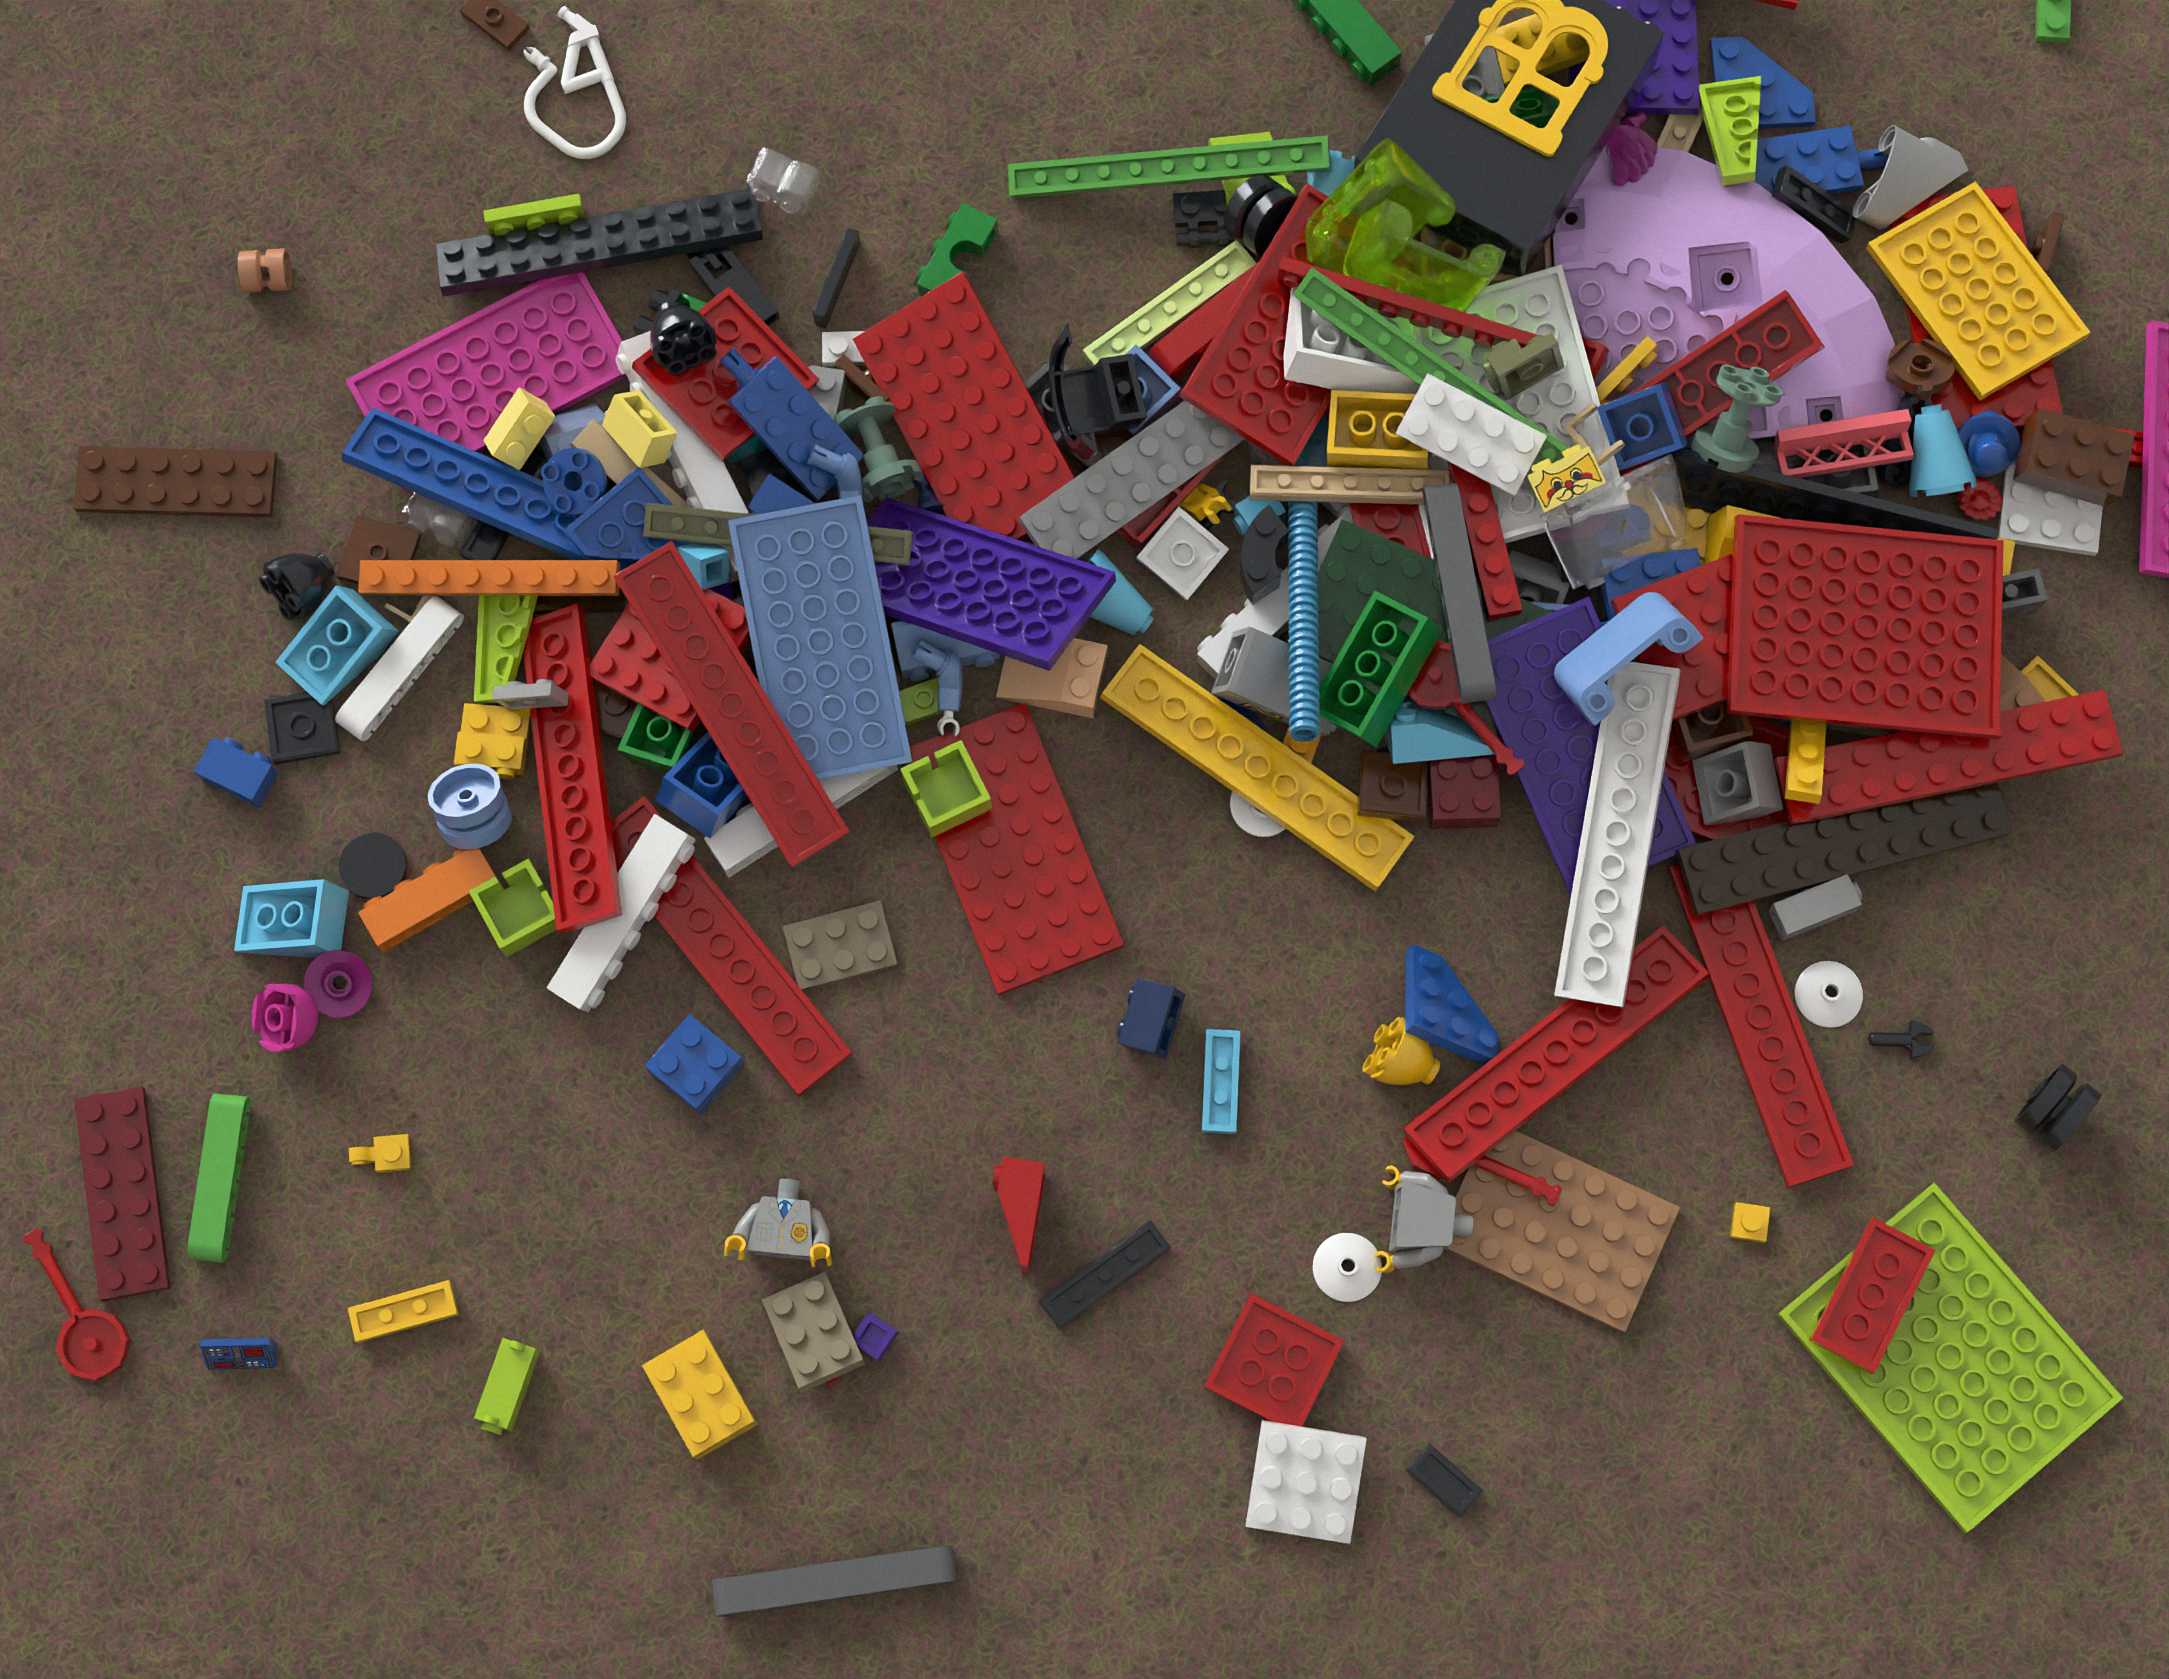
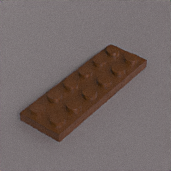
[73,446,278,517]

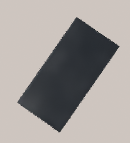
[1406,1443,1483,1517]

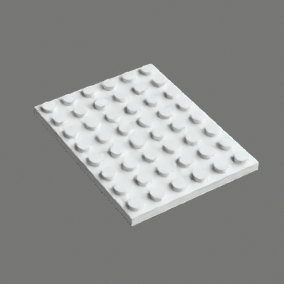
[1417,264,1629,559]

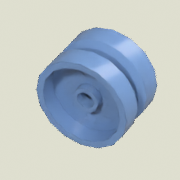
[428,764,512,849]

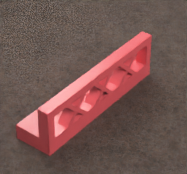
[1773,409,1914,478]

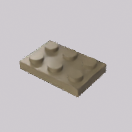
[782,900,898,991]
[762,1272,865,1393]

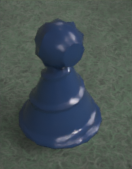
[913,472,944,514]

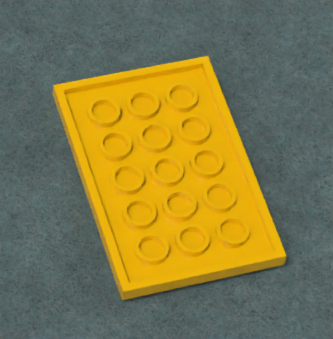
[1866,181,2090,400]

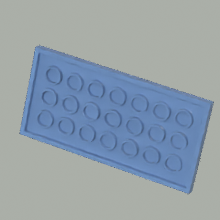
[728,495,913,780]

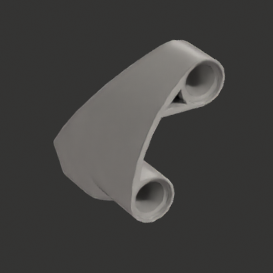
[1852,125,1968,230]

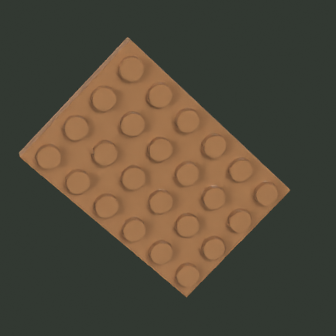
[1445,1131,1680,1333]

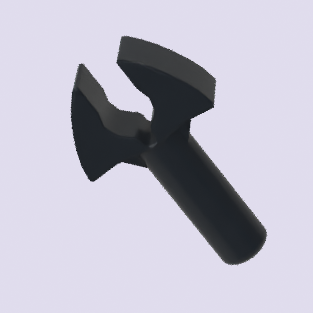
[1868,1020,1935,1059]

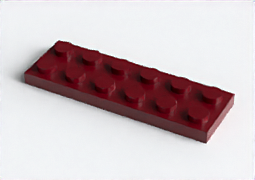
[74,1086,171,1301]

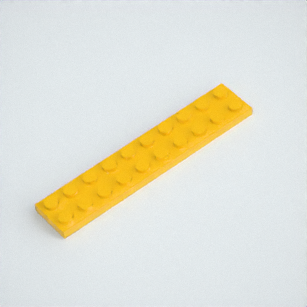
[1100,644,1415,892]

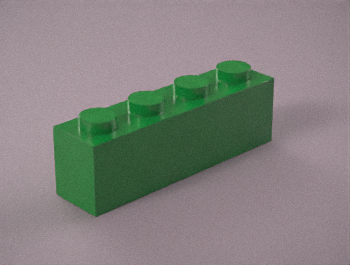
[1291,0,1402,86]

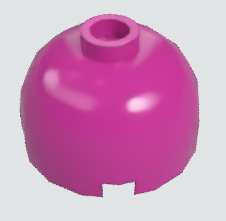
[252,984,318,1052]

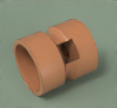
[238,248,292,293]

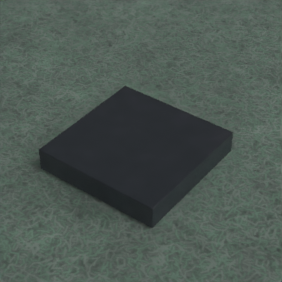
[264,692,340,765]

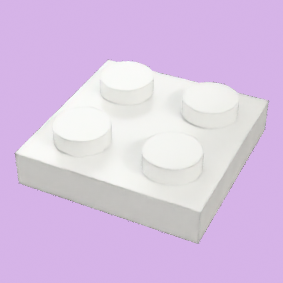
[1136,507,1229,600]

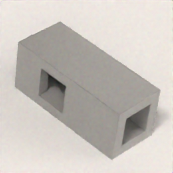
[1768,874,1862,941]

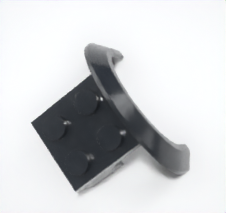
[1049,324,1147,460]

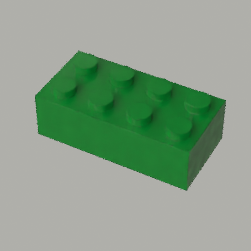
[1319,591,1444,748]

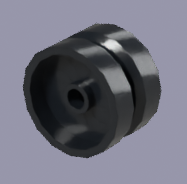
[1224,175,1298,258]
[2014,1063,2102,1152]

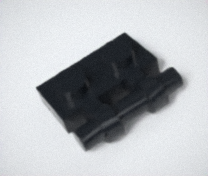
[1173,190,1236,248]

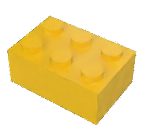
[1327,390,1429,469]
[642,1330,758,1460]

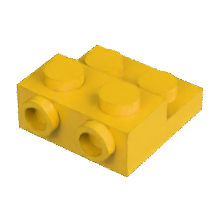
[454,703,531,780]

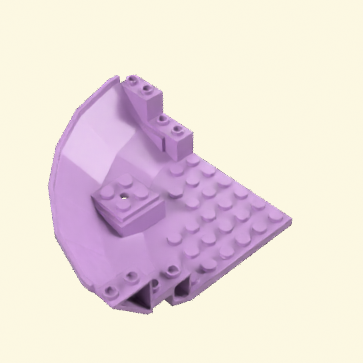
[1553,146,1906,448]

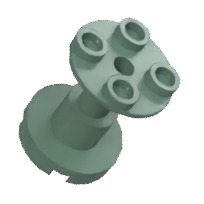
[1691,365,1783,473]
[835,396,924,503]

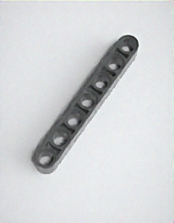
[1423,482,1496,704]
[711,1545,958,1617]

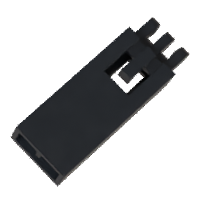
[685,246,780,326]

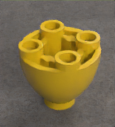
[1363,1017,1440,1085]

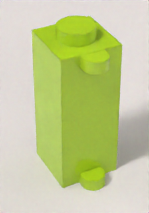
[474,1338,540,1435]

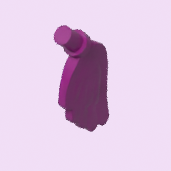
[1606,111,1658,186]

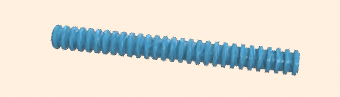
[1288,501,1320,742]

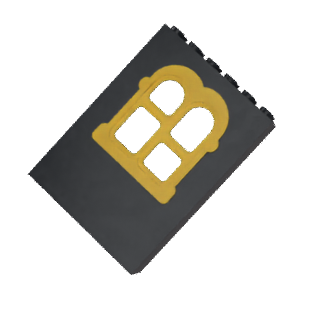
[1352,0,1664,277]

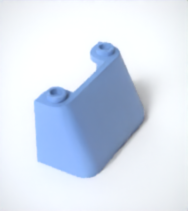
[1554,592,1704,726]

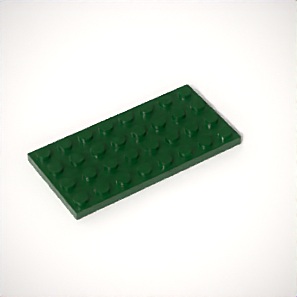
[1287,519,1552,737]

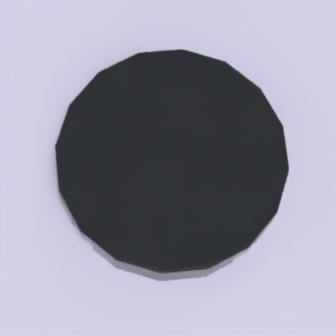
[339,832,407,899]

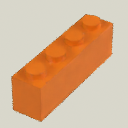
[358,848,499,953]

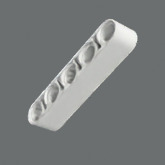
[335,596,464,742]

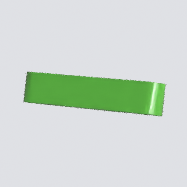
[187,1093,251,1263]

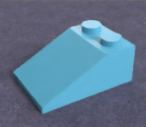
[275,585,399,705]
[1385,697,1494,764]
[234,879,349,958]

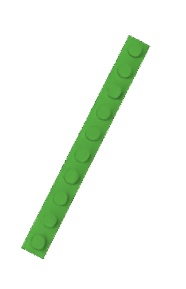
[1008,135,1331,199]
[1293,267,1568,465]

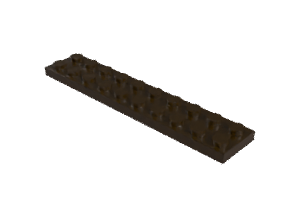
[1675,783,2013,916]

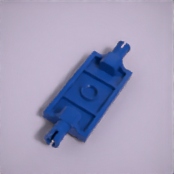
[1753,126,1888,194]
[719,347,864,500]

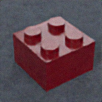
[1428,754,1501,829]

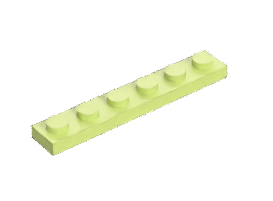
[1082,241,1256,366]

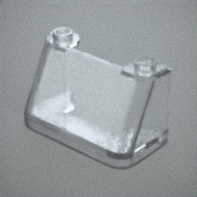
[1539,454,1690,590]

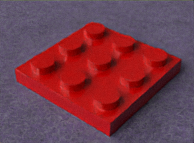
[1204,1293,1344,1427]

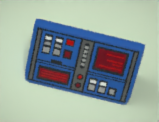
[200,1338,277,1370]

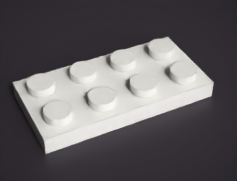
[1396,373,1547,496]

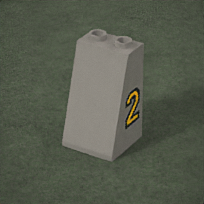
[1211,627,1337,736]

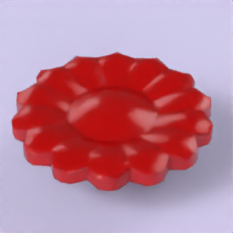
[1956,477,2003,522]

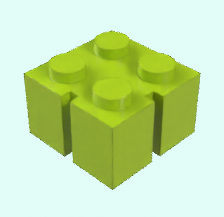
[900,740,992,838]
[469,858,556,958]

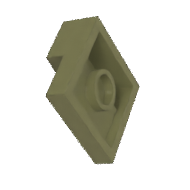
[1482,332,1565,400]

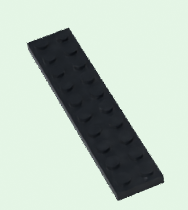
[436,188,763,297]
[1655,448,1998,540]

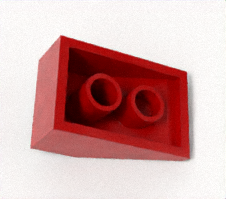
[992,1156,1046,1275]

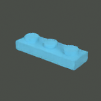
[1202,1029,1240,1134]

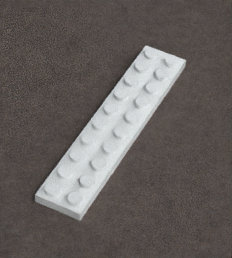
[1554,662,1681,1007]

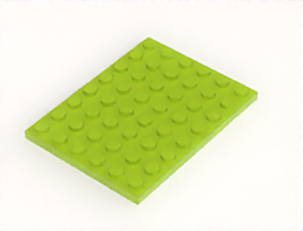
[1777,1183,2123,1534]

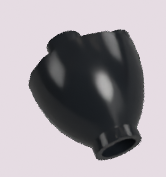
[650,301,717,375]
[259,553,335,621]

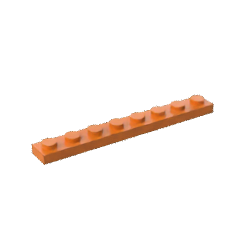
[358,560,620,596]

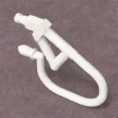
[524,6,626,159]

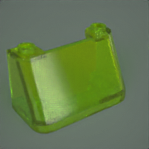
[1305,138,1456,288]
[1343,199,1506,312]

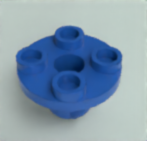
[1957,410,2020,477]
[541,448,607,515]

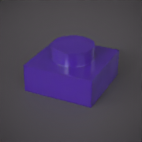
[853,1312,899,1361]

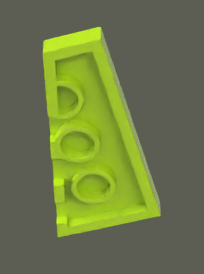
[1699,76,1761,186]
[474,596,538,705]

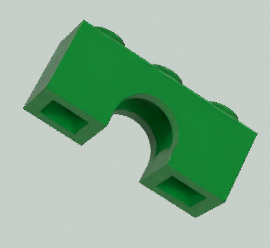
[915,203,998,297]

